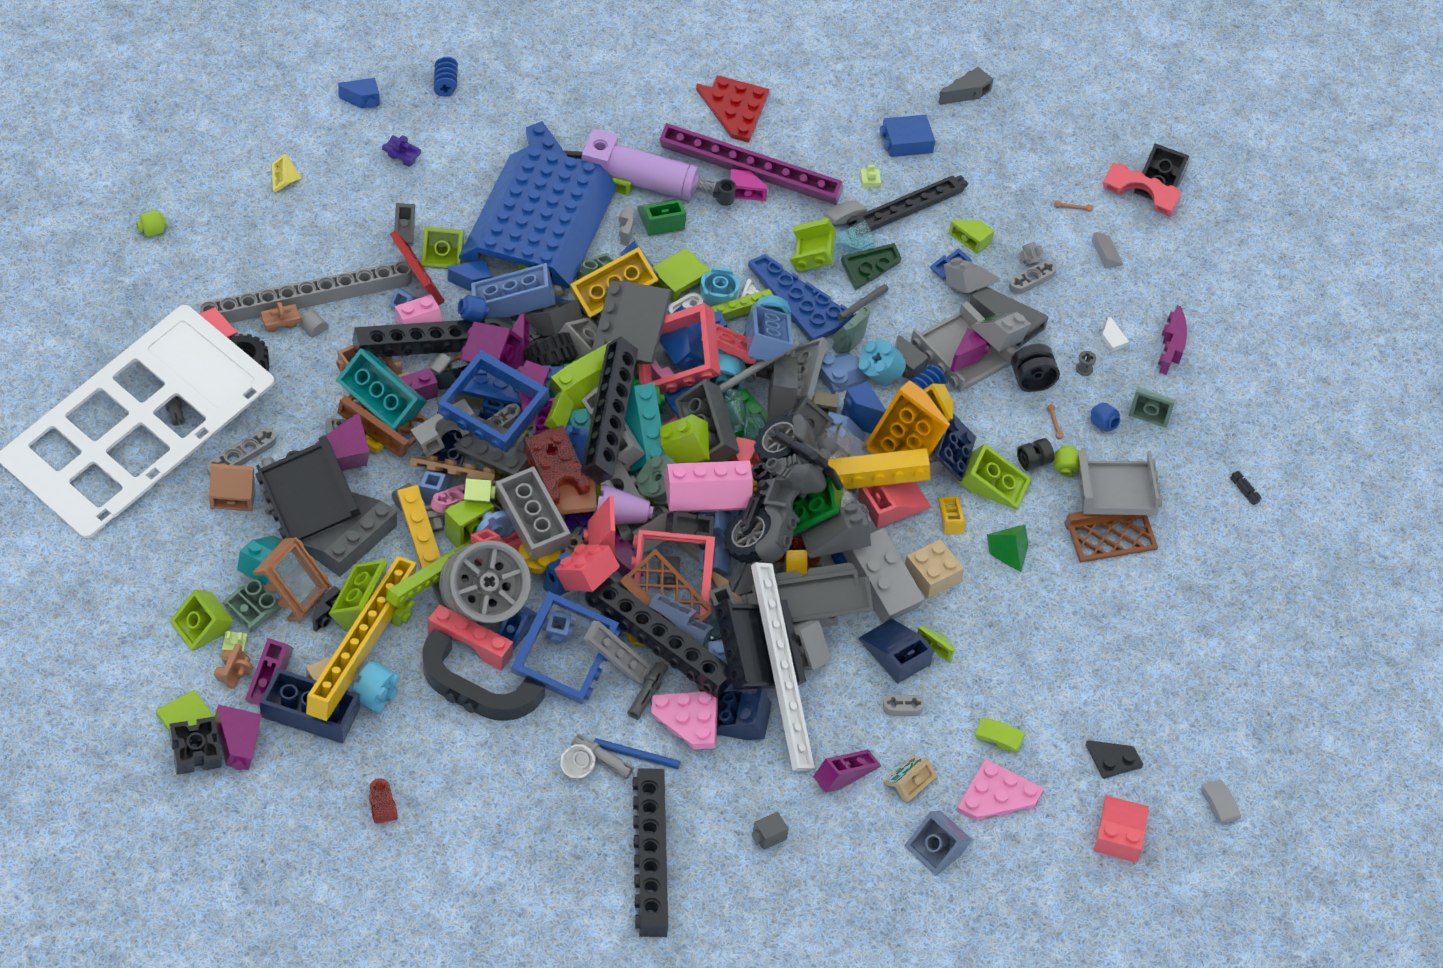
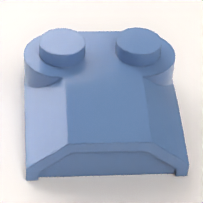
[819,352,867,394]

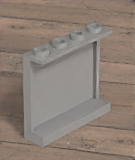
[911,301,1017,392]
[1077,450,1162,515]

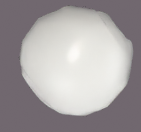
[560,744,596,778]

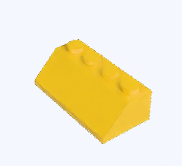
[570,247,659,318]

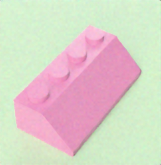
[664,461,753,513]

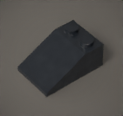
[1133,143,1189,200]

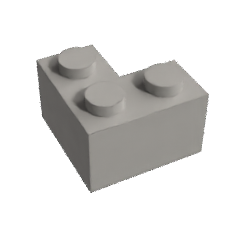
[792,620,832,670]

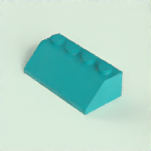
[336,348,427,431]
[625,383,666,474]

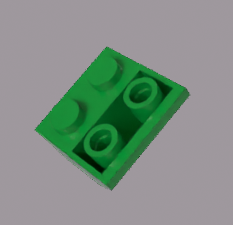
[637,199,686,236]

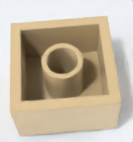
[905,539,965,599]

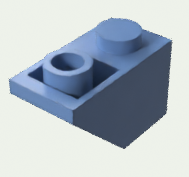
[419,470,454,504]

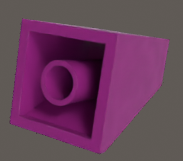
[460,322,523,368]
[315,414,370,471]

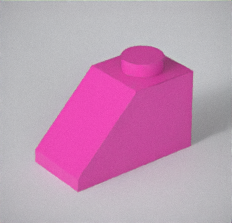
[730,169,768,201]

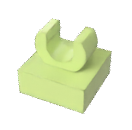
[860,165,881,187]
[222,631,248,654]

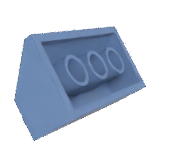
[471,263,555,319]
[745,304,793,361]

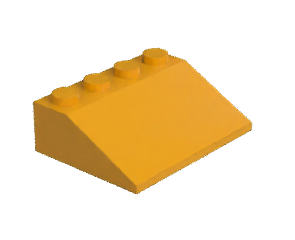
[864,380,950,457]

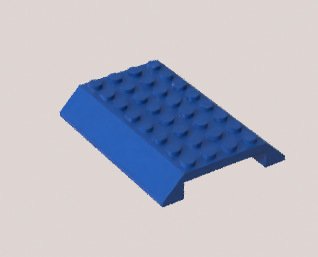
[459,146,618,289]

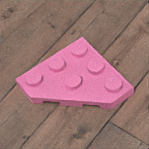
[651,691,718,750]
[956,759,1044,821]

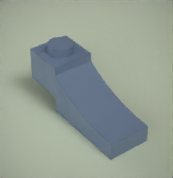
[649,593,713,646]

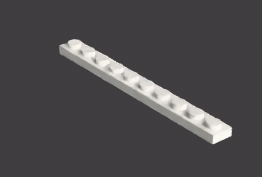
[751,562,815,771]

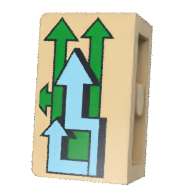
[884,757,938,802]

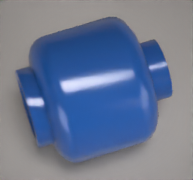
[457,295,489,323]
[1090,402,1120,432]

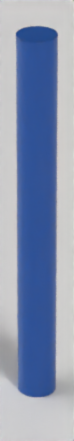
[594,738,680,769]

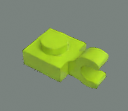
[392,600,415,627]

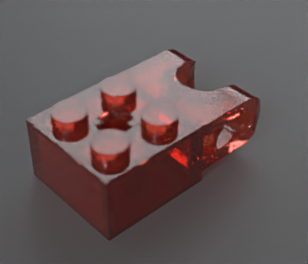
[523,425,590,505]

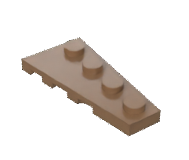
[409,455,502,481]

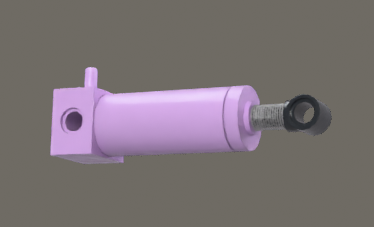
[581,129,736,206]

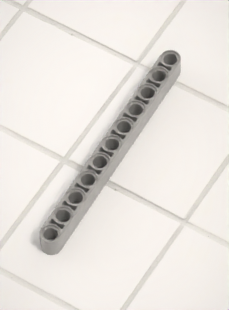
[200,261,412,323]

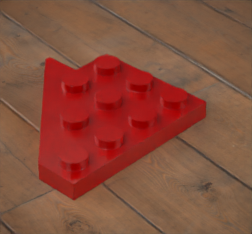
[696,75,770,143]

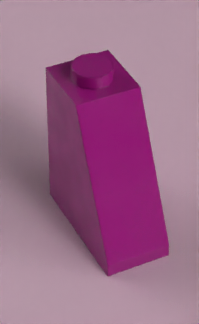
[215,704,262,770]

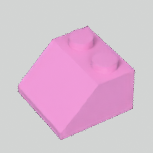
[395,294,443,324]

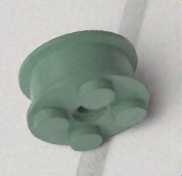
[637,456,676,505]

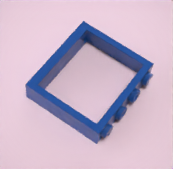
[437,350,549,453]
[511,591,621,704]

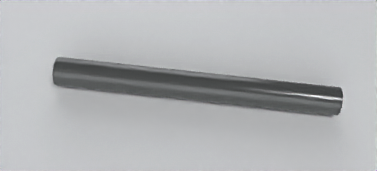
[837,284,889,321]

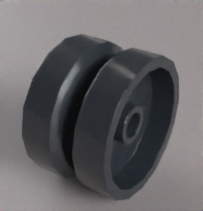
[1011,343,1060,392]

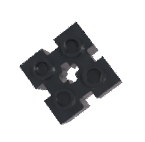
[169,717,222,775]

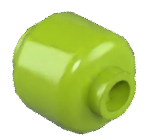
[136,210,167,237]
[1054,445,1079,477]

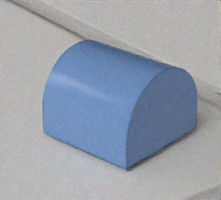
[389,288,417,308]

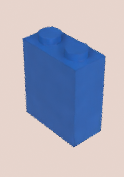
[880,115,935,157]

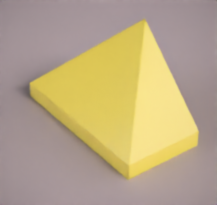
[272,154,301,192]

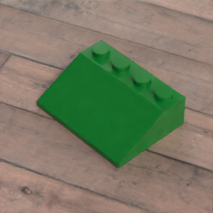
[792,465,843,535]

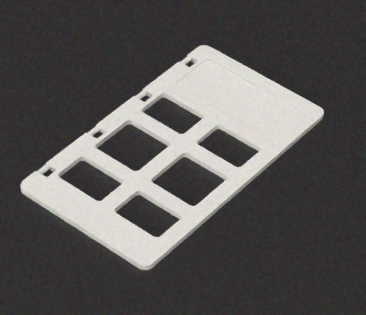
[0,305,275,538]

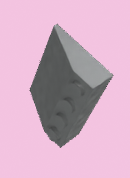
[591,281,672,364]
[301,492,397,577]

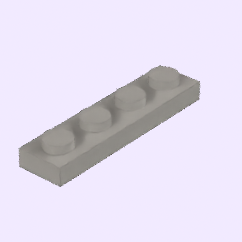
[584,620,652,685]

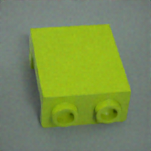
[790,218,836,272]
[653,248,710,303]

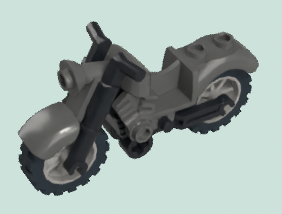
[723,414,843,564]

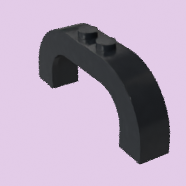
[423,629,546,721]

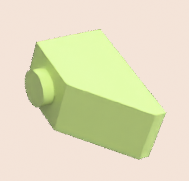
[464,478,496,503]

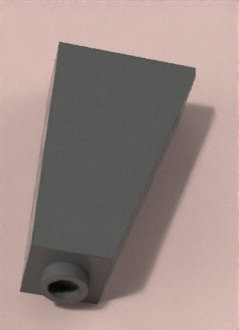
[970,287,1048,348]

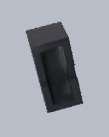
[665,511,714,537]

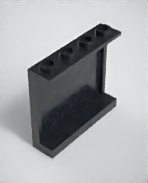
[255,435,361,541]
[714,599,806,689]

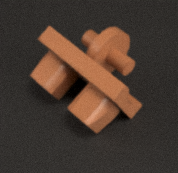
[261,302,301,332]
[214,644,253,689]

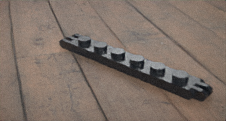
[846,175,968,237]

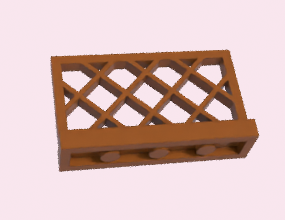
[337,394,428,458]
[1064,511,1158,563]
[618,549,714,625]

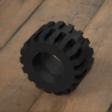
[522,332,578,367]
[229,334,269,372]

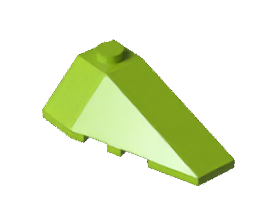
[549,341,611,411]

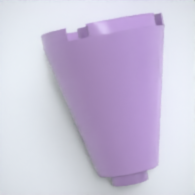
[597,484,654,525]

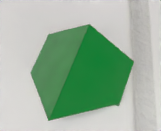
[987,525,1028,572]

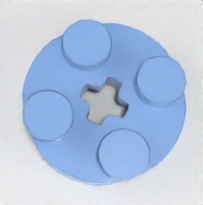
[475,511,515,538]

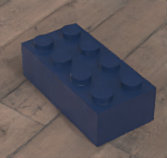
[259,668,360,744]

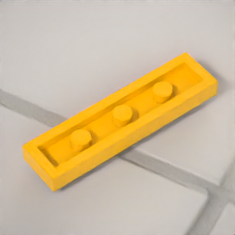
[397,485,441,569]

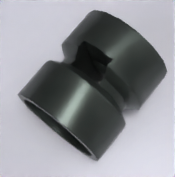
[1017,438,1055,471]

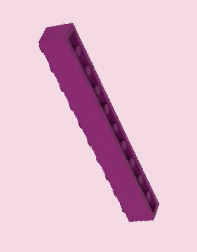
[659,123,843,205]

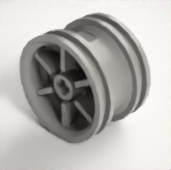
[439,540,531,624]

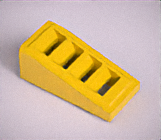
[938,497,965,534]

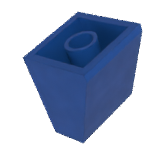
[659,305,705,371]

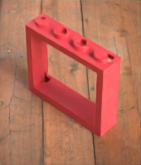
[638,303,721,394]
[631,530,715,623]

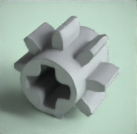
[1019,242,1044,264]

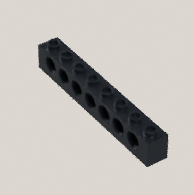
[352,317,513,357]
[581,336,638,484]
[585,577,732,698]
[632,768,668,937]

